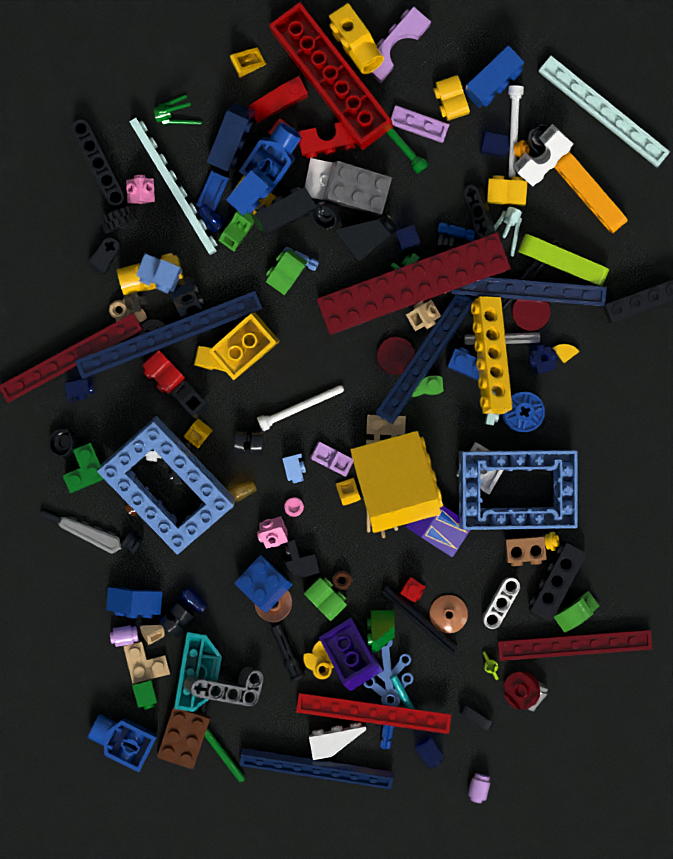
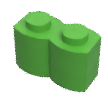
[266,249,308,295]
[412,376,444,397]
[304,577,347,621]

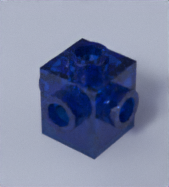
[529,344,558,375]

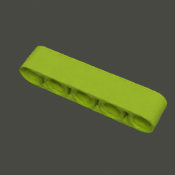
[518,233,610,286]

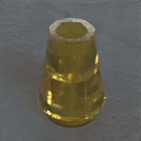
[227,481,257,503]

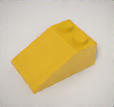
[209,313,280,380]

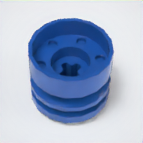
[502,392,545,432]

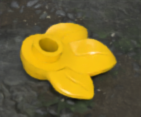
[303,641,334,679]

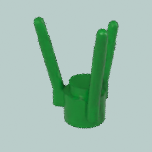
[154,95,202,125]

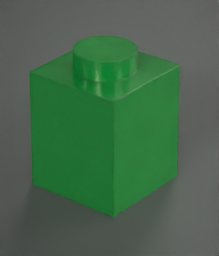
[132,679,158,710]

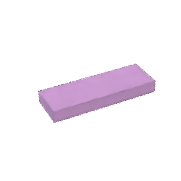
[391,105,449,143]

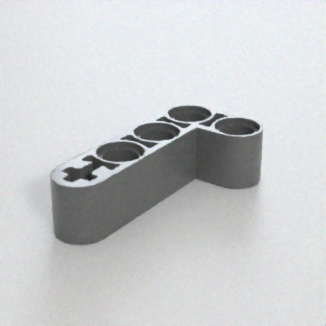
[184,666,263,706]

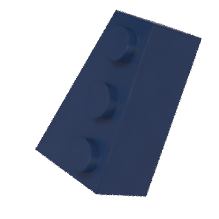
[207,102,256,172]

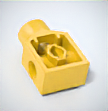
[329,3,384,74]
[117,253,184,295]

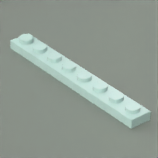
[538,56,670,167]
[130,118,217,255]

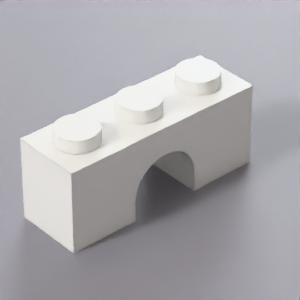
[513,124,573,186]

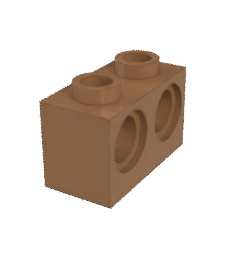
[504,536,546,566]

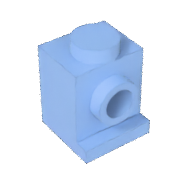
[282,454,306,483]

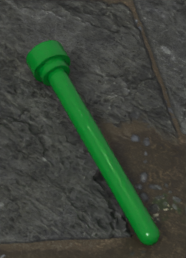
[387,128,429,174]
[195,709,245,782]

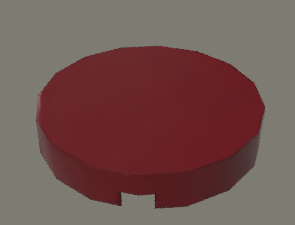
[512,299,550,331]
[377,337,415,375]
[503,671,541,710]

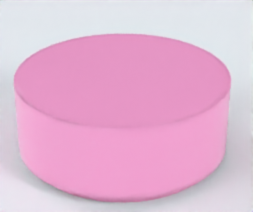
[284,497,304,517]

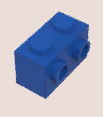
[447,347,479,381]

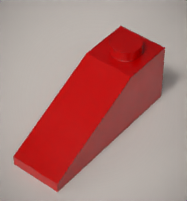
[248,76,308,123]

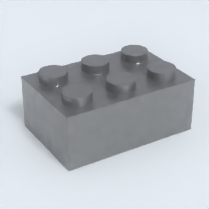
[323,161,392,216]

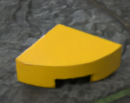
[552,344,579,363]

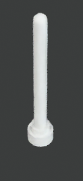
[508,86,524,179]
[257,385,344,431]

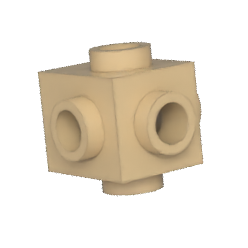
[406,300,441,331]

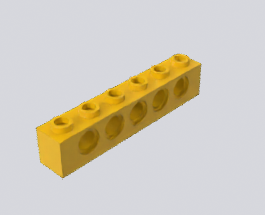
[471,296,512,414]

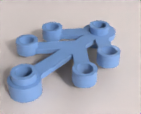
[364,639,414,707]

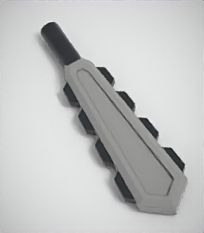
[40,509,122,554]

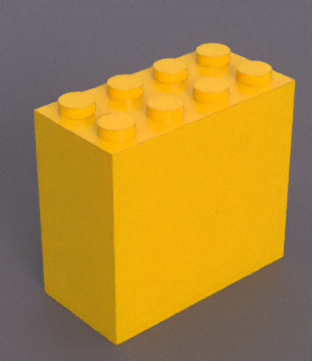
[350,431,443,533]

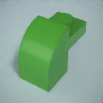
[218,210,255,251]
[554,591,599,633]

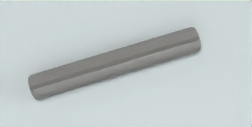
[464,332,540,345]

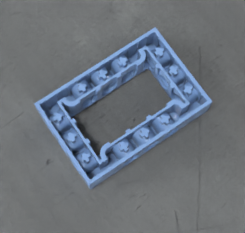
[97,416,236,555]
[459,450,577,530]

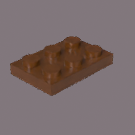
[157,704,211,769]

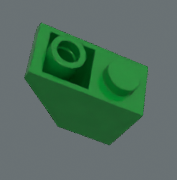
[367,610,395,653]

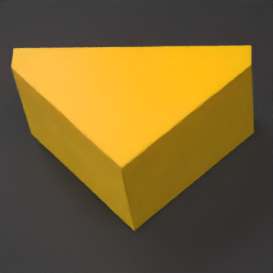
[230,47,266,78]

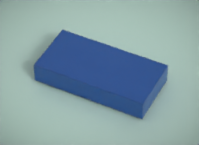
[196,170,229,214]

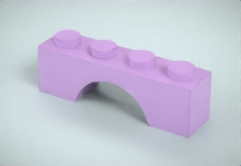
[369,7,431,83]

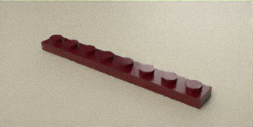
[0,313,143,403]
[497,630,652,661]

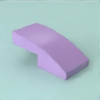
[310,441,353,477]

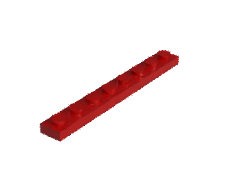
[296,693,451,734]

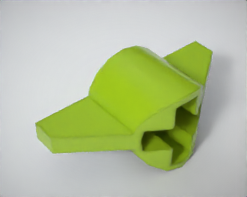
[482,651,498,680]

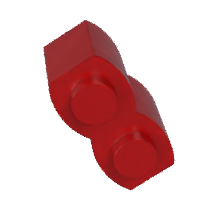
[142,350,186,394]

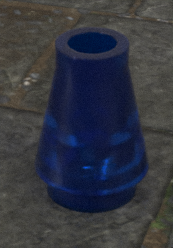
[197,204,225,233]
[179,587,208,614]

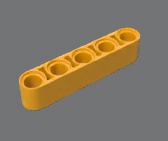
[554,152,628,234]

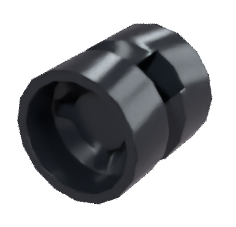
[234,429,263,456]
[159,601,195,637]

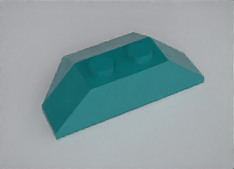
[174,632,222,712]

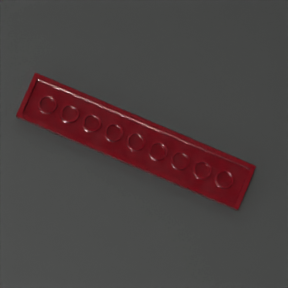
[317,232,511,335]

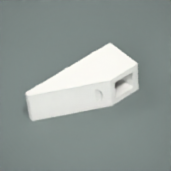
[309,722,366,760]

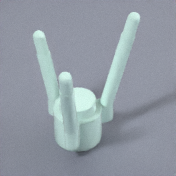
[494,206,522,257]

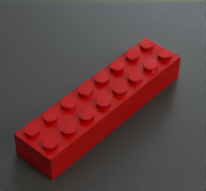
[269,2,393,150]

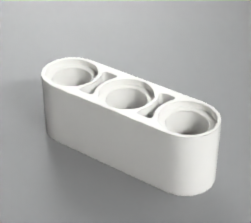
[483,577,520,629]

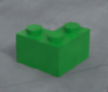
[63,443,104,493]

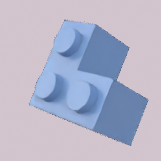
[136,254,182,294]

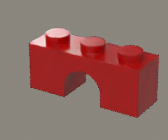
[298,122,358,159]

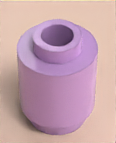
[110,625,139,647]
[468,773,491,803]

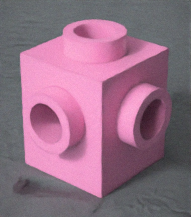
[126,175,155,204]
[257,516,288,549]

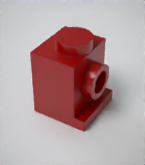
[399,576,426,602]

